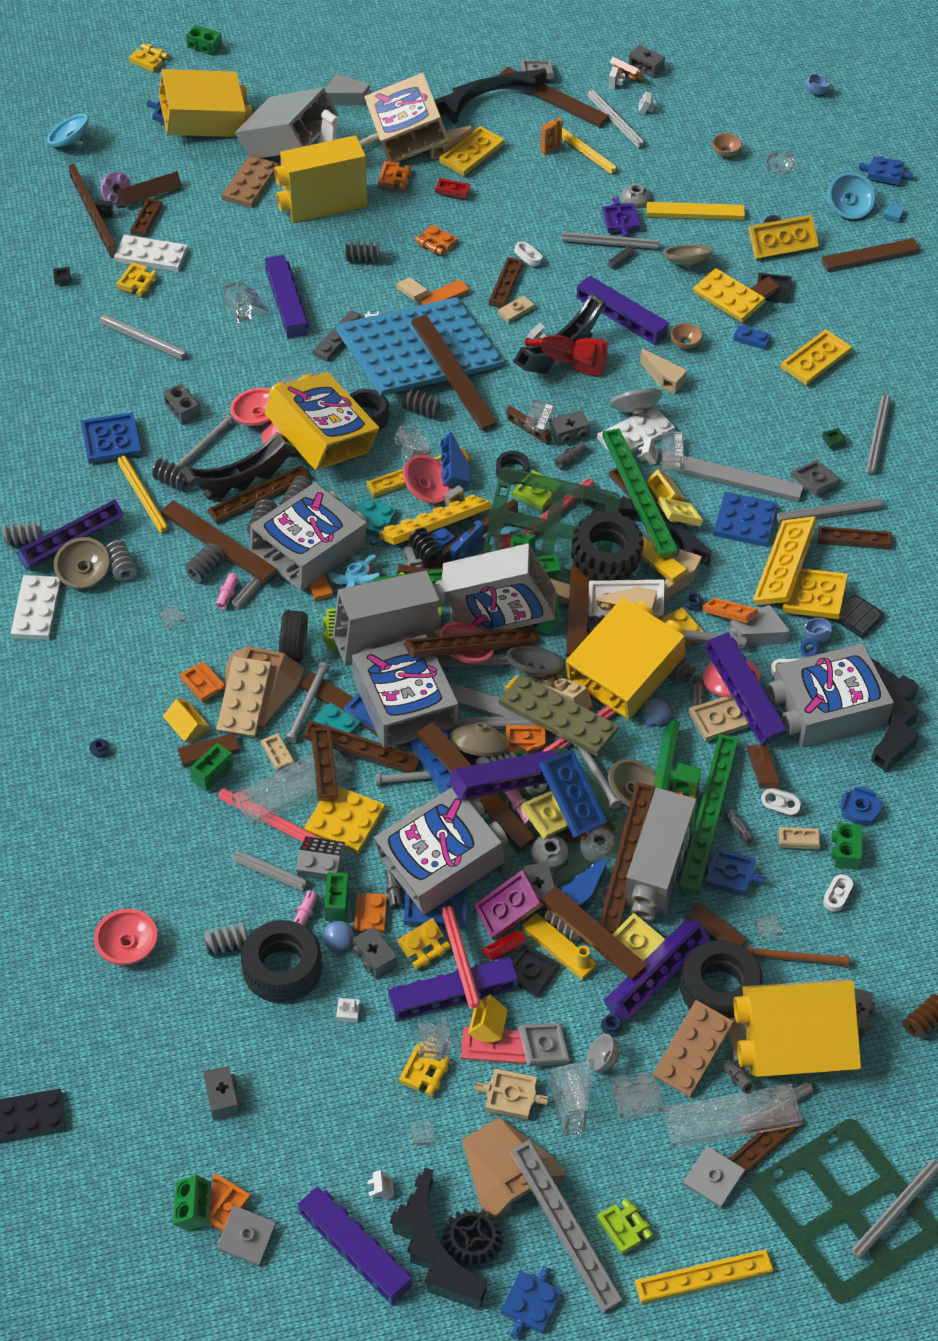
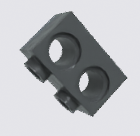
[163,384,201,425]

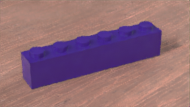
[265,255,309,339]
[576,276,669,345]
[16,499,124,570]
[704,632,786,745]
[449,750,557,801]
[603,921,710,1019]
[388,957,518,1022]
[297,1186,412,1306]

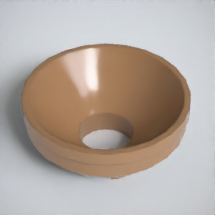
[712,133,742,158]
[671,323,702,350]

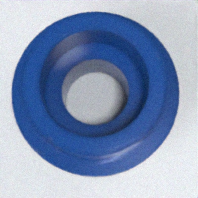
[800,638,819,657]

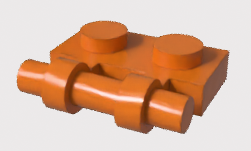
[378,161,411,191]
[415,224,458,255]

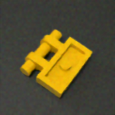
[129,43,169,73]
[116,262,158,297]
[397,918,451,970]
[399,1044,450,1097]

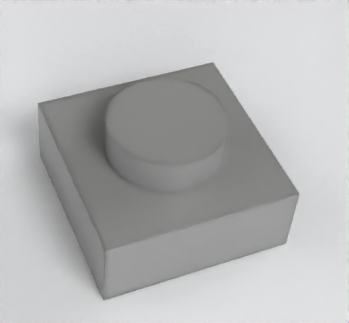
[445,485,464,507]

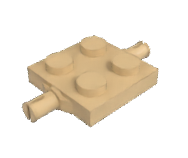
[474,1069,549,1120]

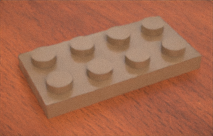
[222,155,278,208]
[652,1000,734,1098]

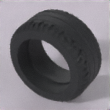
[349,389,389,431]
[279,610,308,661]

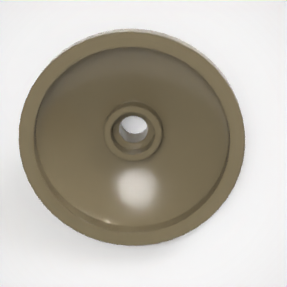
[663,244,713,268]
[54,537,110,589]
[450,723,509,756]
[608,759,655,807]

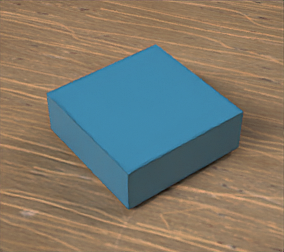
[883,203,905,222]

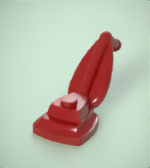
[525,335,608,376]

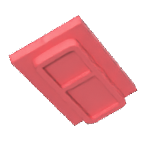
[461,1027,526,1064]

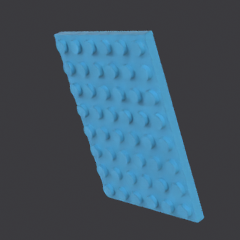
[335,297,504,396]

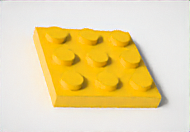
[783,568,848,619]
[304,786,385,854]

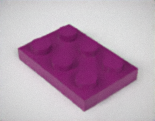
[474,870,544,940]

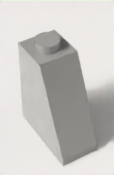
[325,74,372,105]
[729,605,790,645]

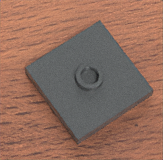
[791,460,842,496]

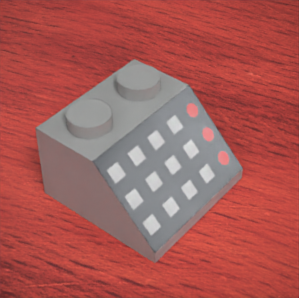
[296,836,346,880]

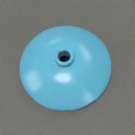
[47,114,89,147]
[827,172,875,220]

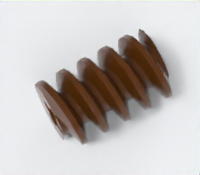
[902,994,938,1039]

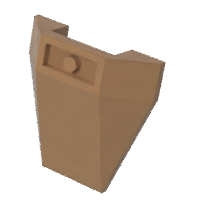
[225,646,304,728]
[462,1117,567,1221]

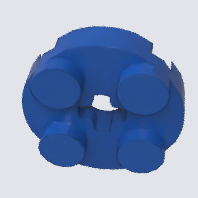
[840,787,881,826]

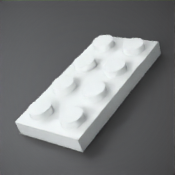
[114,235,188,272]
[597,406,675,453]
[11,575,61,640]
[588,580,665,619]

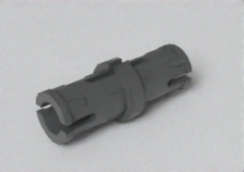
[554,442,587,468]
[384,869,403,910]
[723,1060,755,1094]

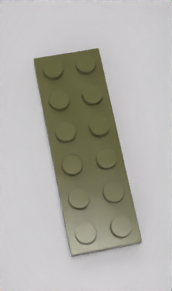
[499,674,618,756]

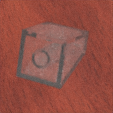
[550,1059,595,1135]

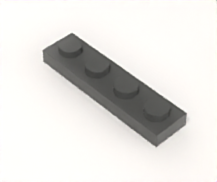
[313,310,365,362]

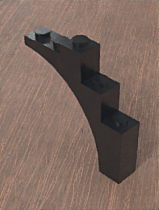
[513,294,606,374]
[181,432,296,502]
[870,657,919,772]
[390,1167,487,1310]

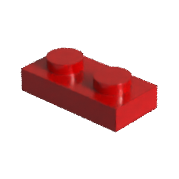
[435,178,471,199]
[481,930,527,960]

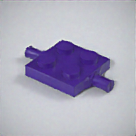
[602,196,640,237]

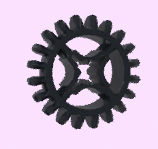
[442,1207,504,1270]

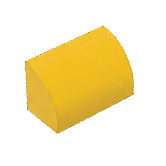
[645,469,687,502]
[163,699,210,742]
[468,995,508,1042]

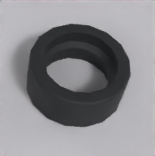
[496,451,530,485]

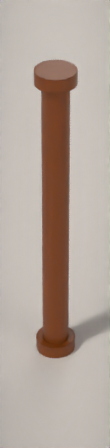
[747,946,849,967]

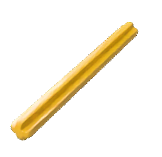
[562,127,617,174]
[118,456,168,533]

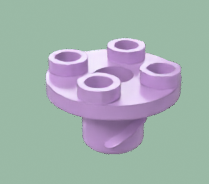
[101,172,131,205]

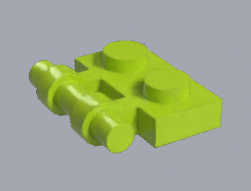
[597,1198,654,1255]

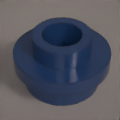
[684,592,703,610]
[89,739,109,758]
[601,1014,622,1036]

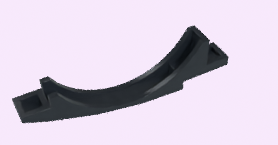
[434,69,547,124]
[583,488,712,566]

